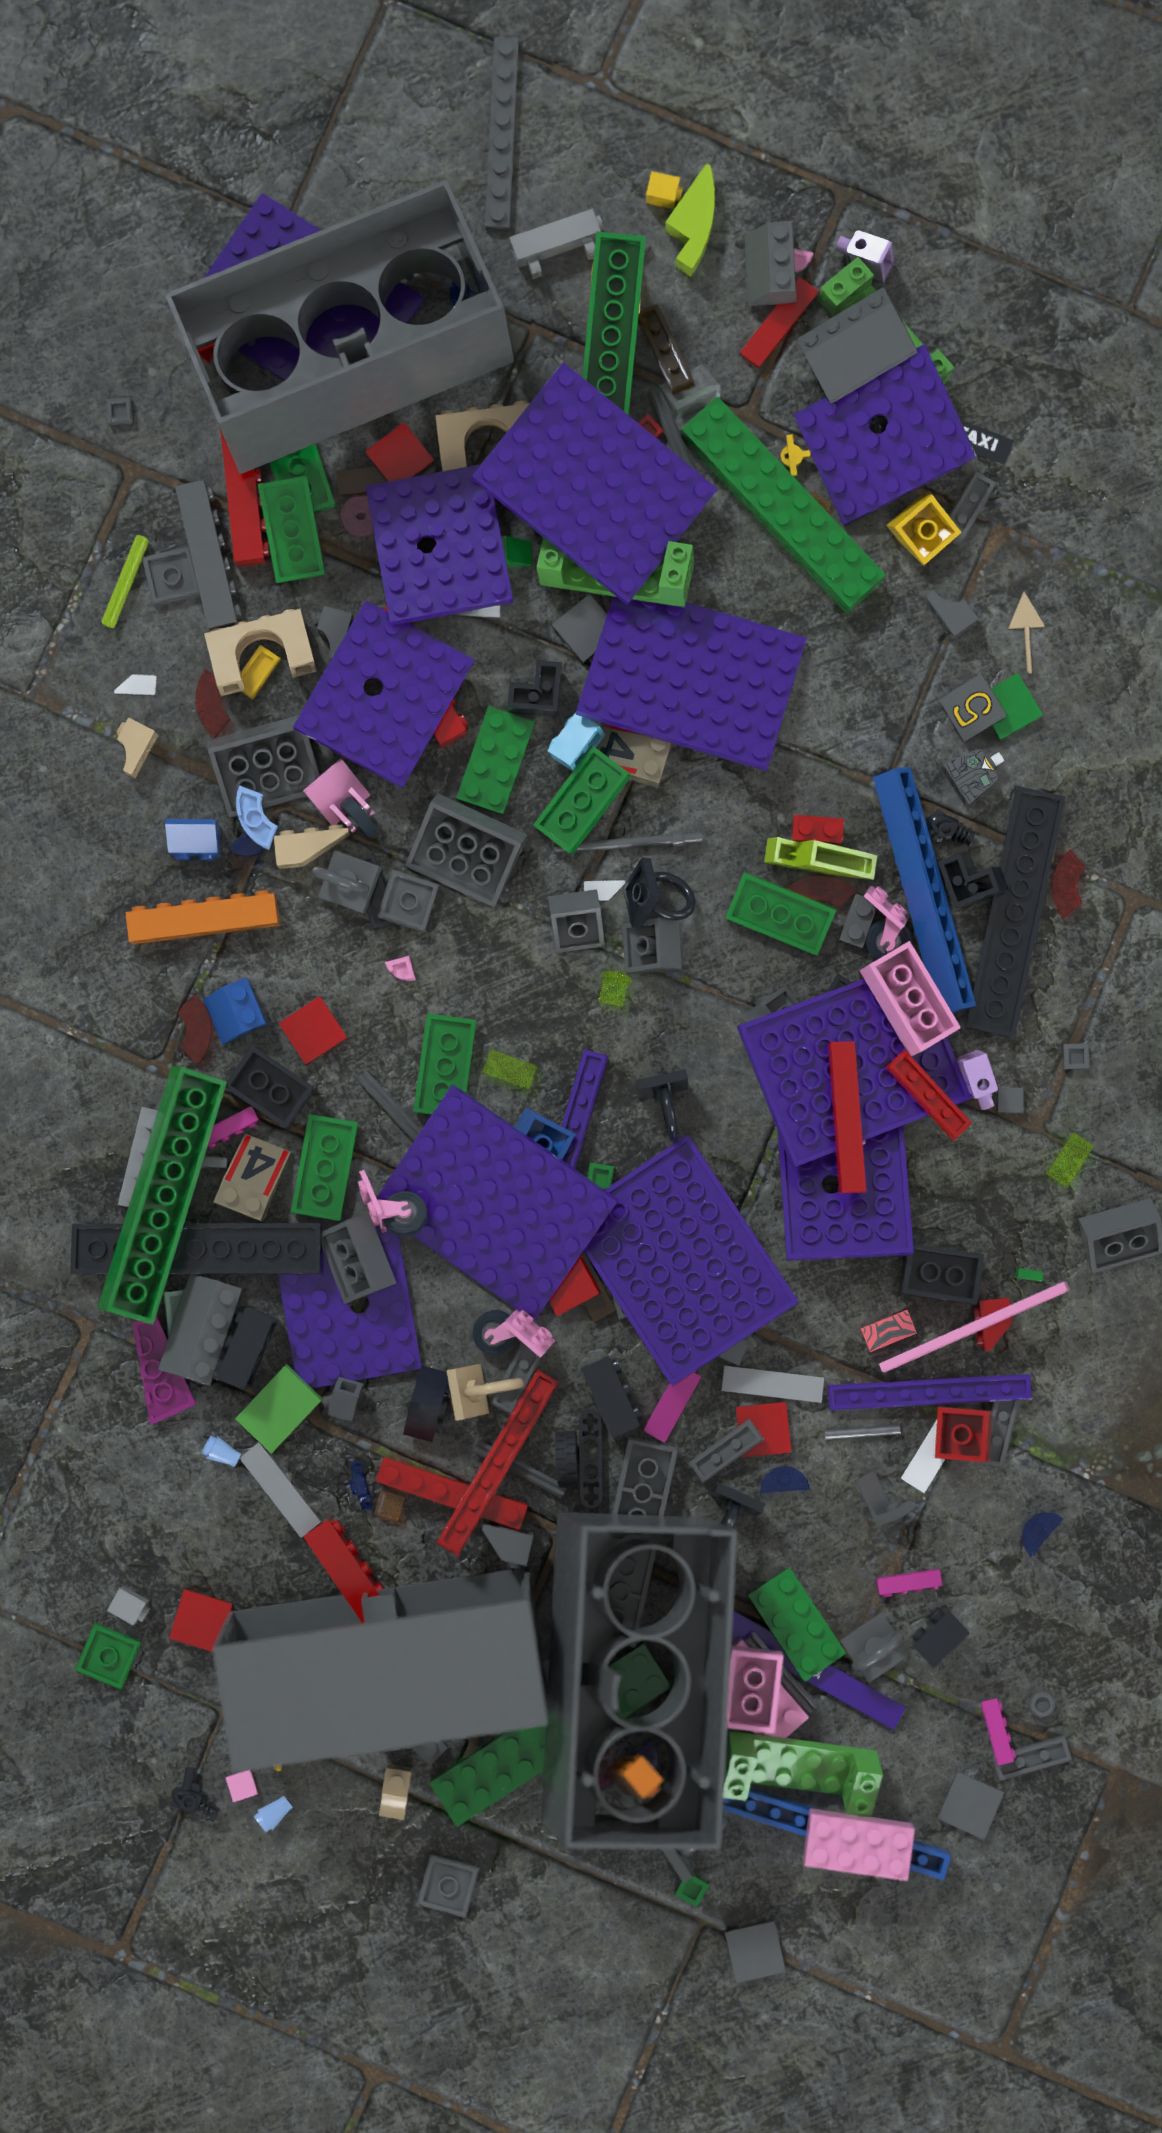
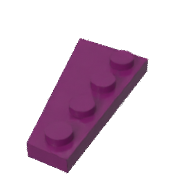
[132,1314,197,1425]

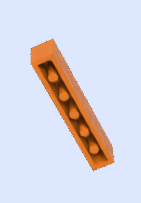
[125,890,280,945]

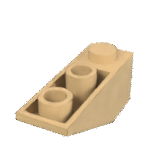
[274,825,350,869]

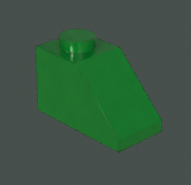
[501,536,532,567]

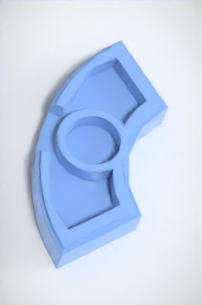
[236,786,278,850]

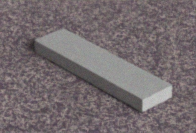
[721,1366,824,1403]
[240,1442,322,1537]

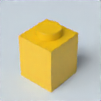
[646,171,683,209]

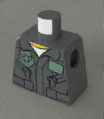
[941,749,1005,808]

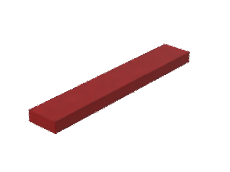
[828,1041,866,1194]

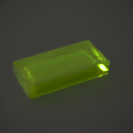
[482,1049,538,1090]
[1045,1132,1094,1188]

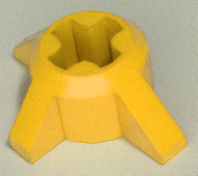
[780,434,810,476]

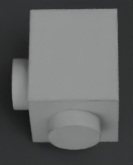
[107,1586,150,1626]

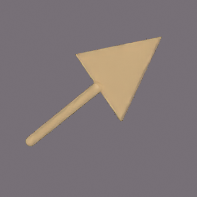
[1008,592,1045,674]

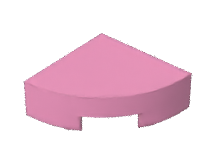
[794,249,813,274]
[385,956,416,981]

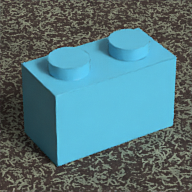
[547,713,606,772]

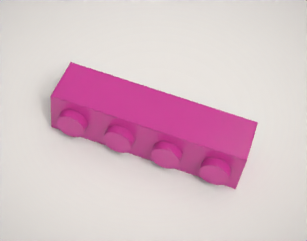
[207,1106,260,1150]
[876,1569,942,1597]
[980,1698,1016,1766]

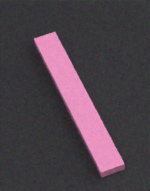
[879,1281,1070,1372]

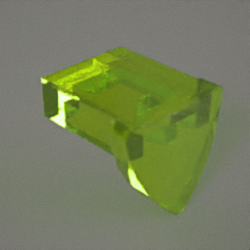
[599,971,631,1008]

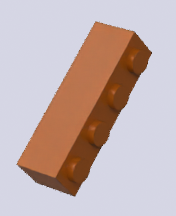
[605,1754,663,1798]

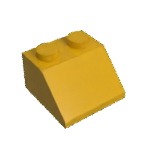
[887,492,962,565]

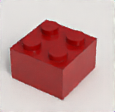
[935,1407,993,1463]

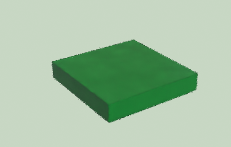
[991,673,1043,741]
[75,1622,142,1690]

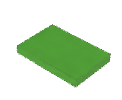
[235,1364,323,1454]

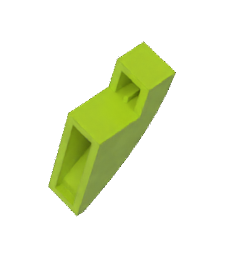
[665,163,715,277]
[764,837,878,880]

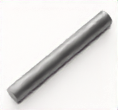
[824,1425,901,1440]

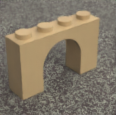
[435,401,530,471]
[204,609,317,696]

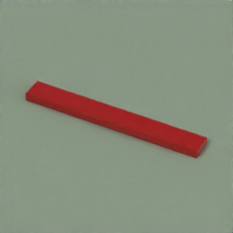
[436,1369,559,1557]

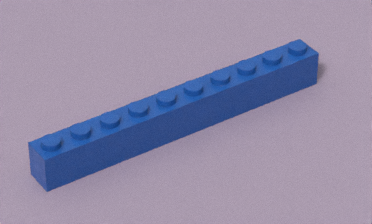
[873,767,976,1014]
[723,1787,951,1880]

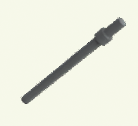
[554,831,703,854]

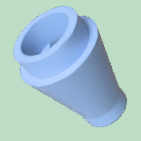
[202,1436,241,1467]
[254,1795,293,1832]

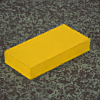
[240,645,281,700]

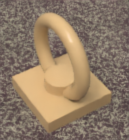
[447,1364,524,1421]

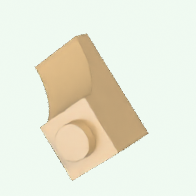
[117,717,158,778]
[379,1763,413,1820]

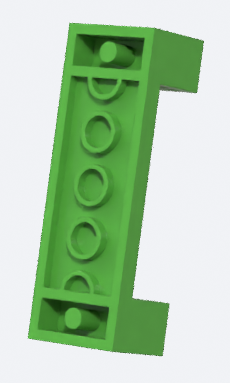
[818,257,954,384]
[536,537,694,607]
[723,1731,883,1817]

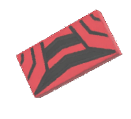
[860,1310,917,1352]

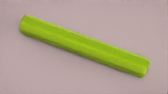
[101,535,149,628]

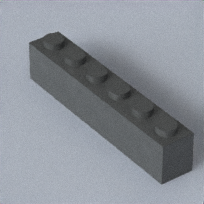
[175,480,242,631]

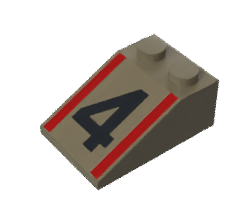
[596,722,672,788]
[214,1134,291,1221]

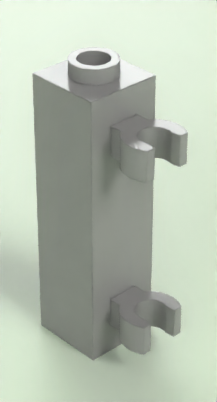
[509,209,604,279]

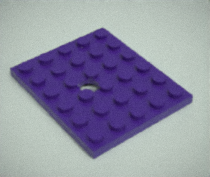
[794,344,977,526]
[366,464,513,626]
[293,600,474,789]
[777,1125,914,1261]
[278,1225,422,1388]

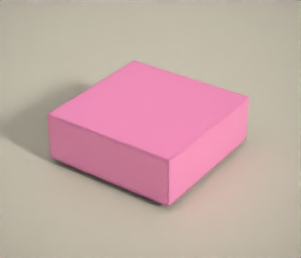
[226,1770,258,1802]

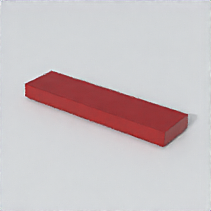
[739,277,819,369]
[885,1049,972,1141]

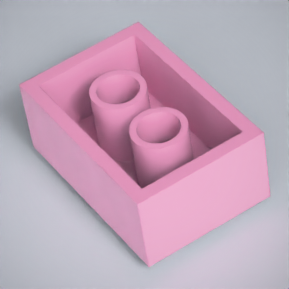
[727,1646,783,1734]

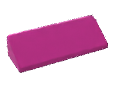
[643,1373,701,1443]

